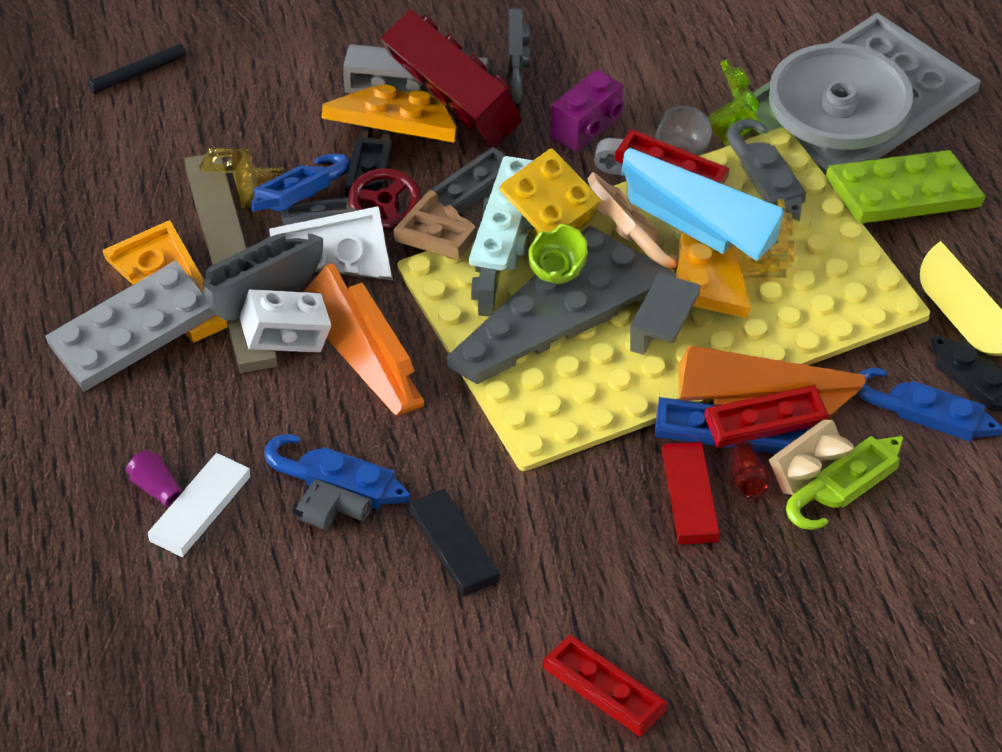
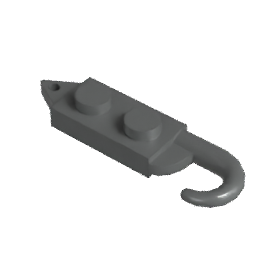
[508,8,530,105]
[727,119,806,221]

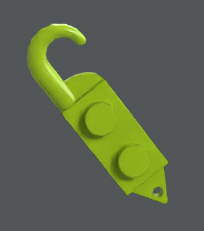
[786,436,903,530]

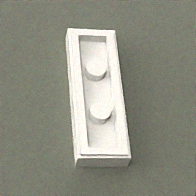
[148,453,250,557]

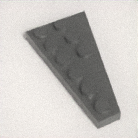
[447,225,676,384]

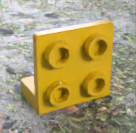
[499,149,602,243]

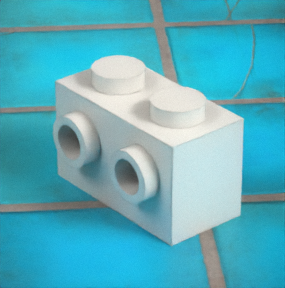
[239,289,331,352]

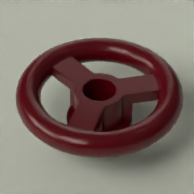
[348,168,422,230]

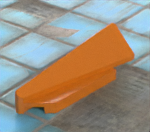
[303,263,424,415]

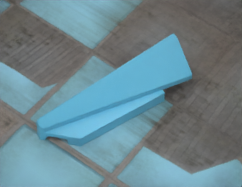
[621,148,784,261]

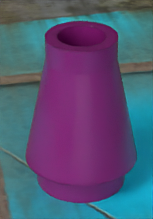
[126,450,183,507]

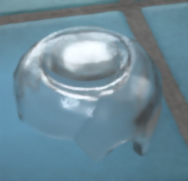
[655,105,712,156]

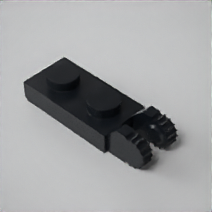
[345,126,394,197]

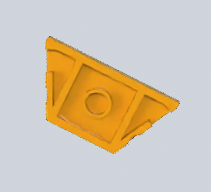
[321,84,457,143]

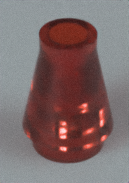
[731,442,771,499]

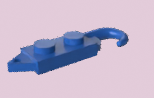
[251,154,351,211]
[858,368,1002,442]
[264,434,410,509]

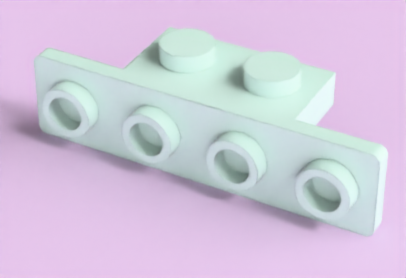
[469,156,534,270]

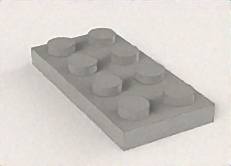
[45,260,216,392]

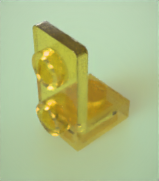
[740,199,794,278]

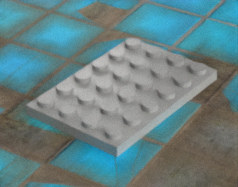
[733,13,981,175]

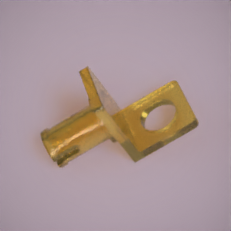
[199,148,284,208]

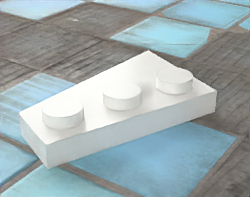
[269,207,393,281]

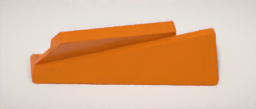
[679,346,866,420]

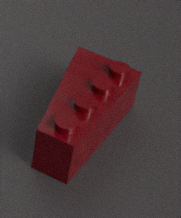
[380,9,522,148]

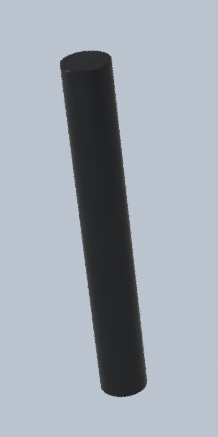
[88,43,186,94]

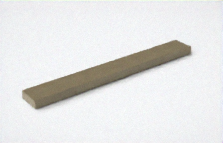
[184,152,277,373]

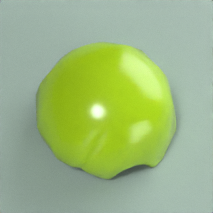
[529,224,588,284]

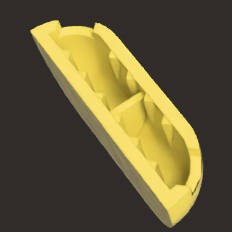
[920,241,1002,356]

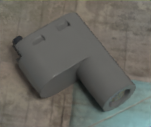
[292,479,372,530]

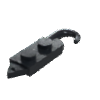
[931,335,1002,411]

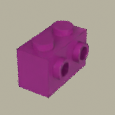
[550,69,624,152]

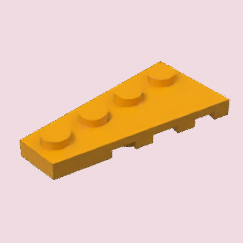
[102,220,228,342]

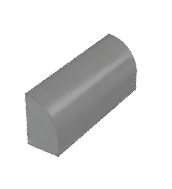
[343,44,490,104]

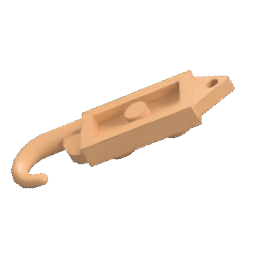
[588,172,678,270]

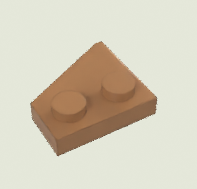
[393,190,477,260]

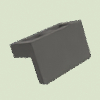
[630,273,700,355]

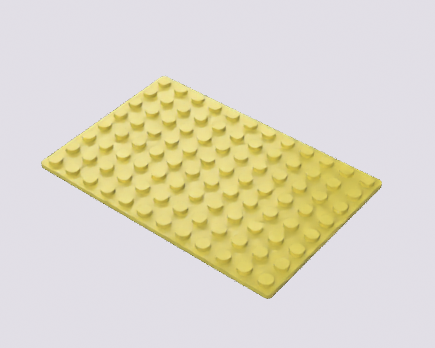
[397,127,930,471]

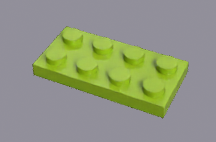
[825,150,986,224]

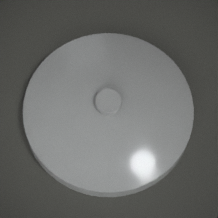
[769,43,913,150]

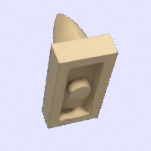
[769,420,854,495]

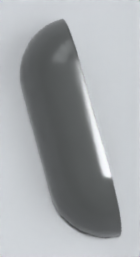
[203,233,323,321]

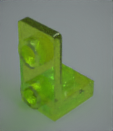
[705,59,762,146]

